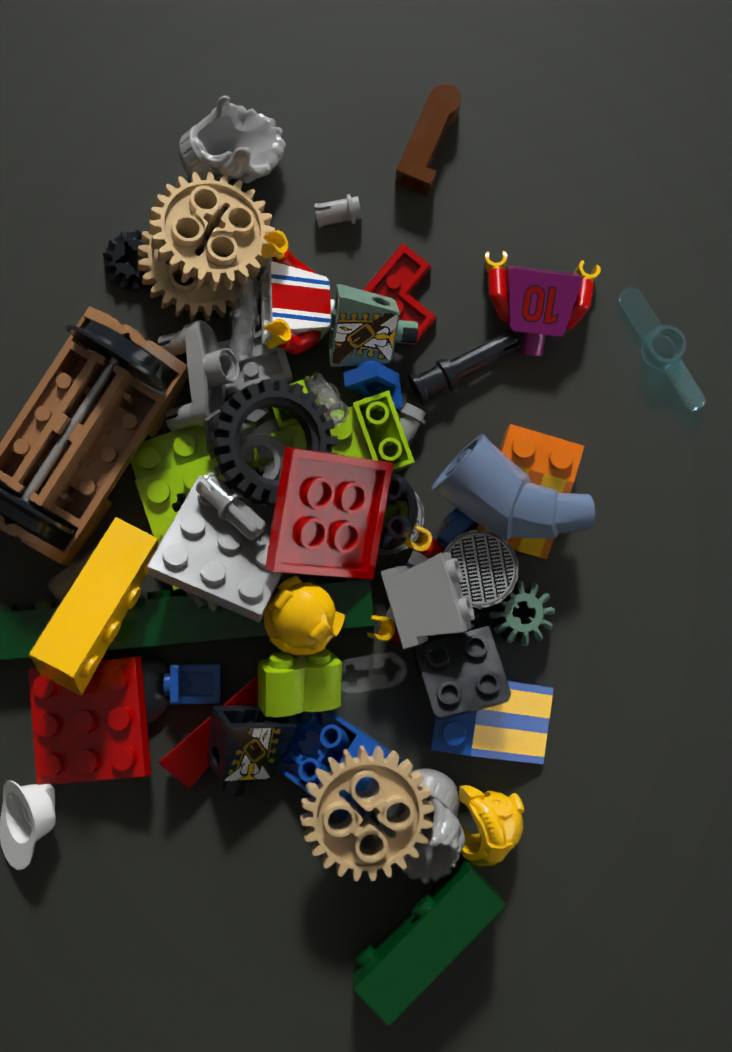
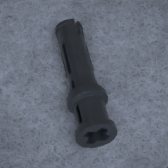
[408,329,520,405]

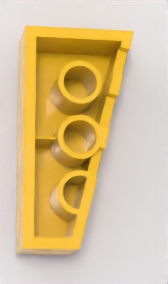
[29,517,159,696]

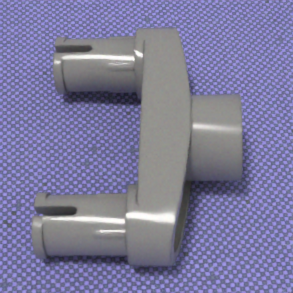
[158,320,240,432]

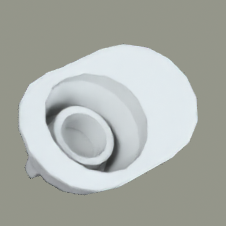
[0,781,56,870]

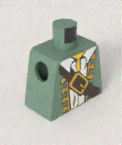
[327,284,418,367]

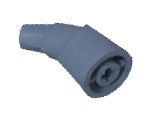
[432,434,595,541]

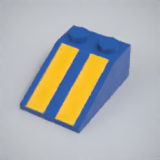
[429,681,554,765]

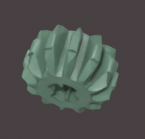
[488,580,555,646]

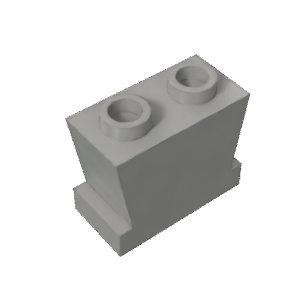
[381,552,474,649]

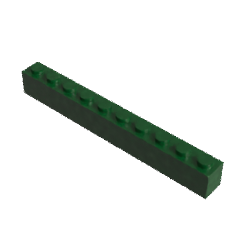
[0,576,375,661]

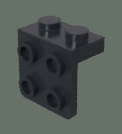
[413,626,511,720]

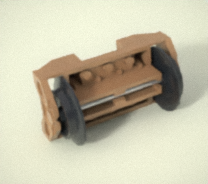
[0,306,188,566]

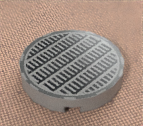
[444,530,518,608]

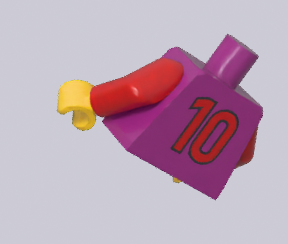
[484,251,601,356]

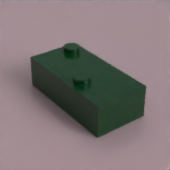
[353,857,506,1026]

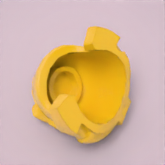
[264,575,345,656]
[459,785,524,867]

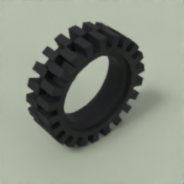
[209,379,338,506]

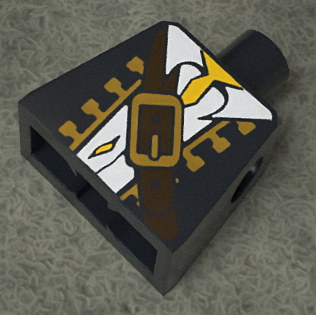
[207,705,296,796]

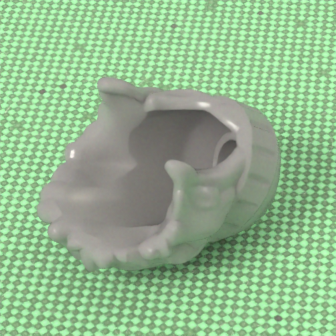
[178,96,286,183]
[372,768,465,884]

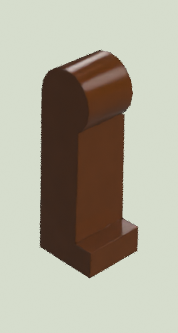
[395,83,462,197]

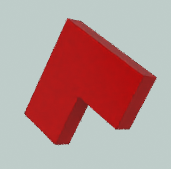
[363,243,437,348]

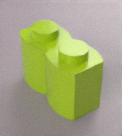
[258,649,342,717]

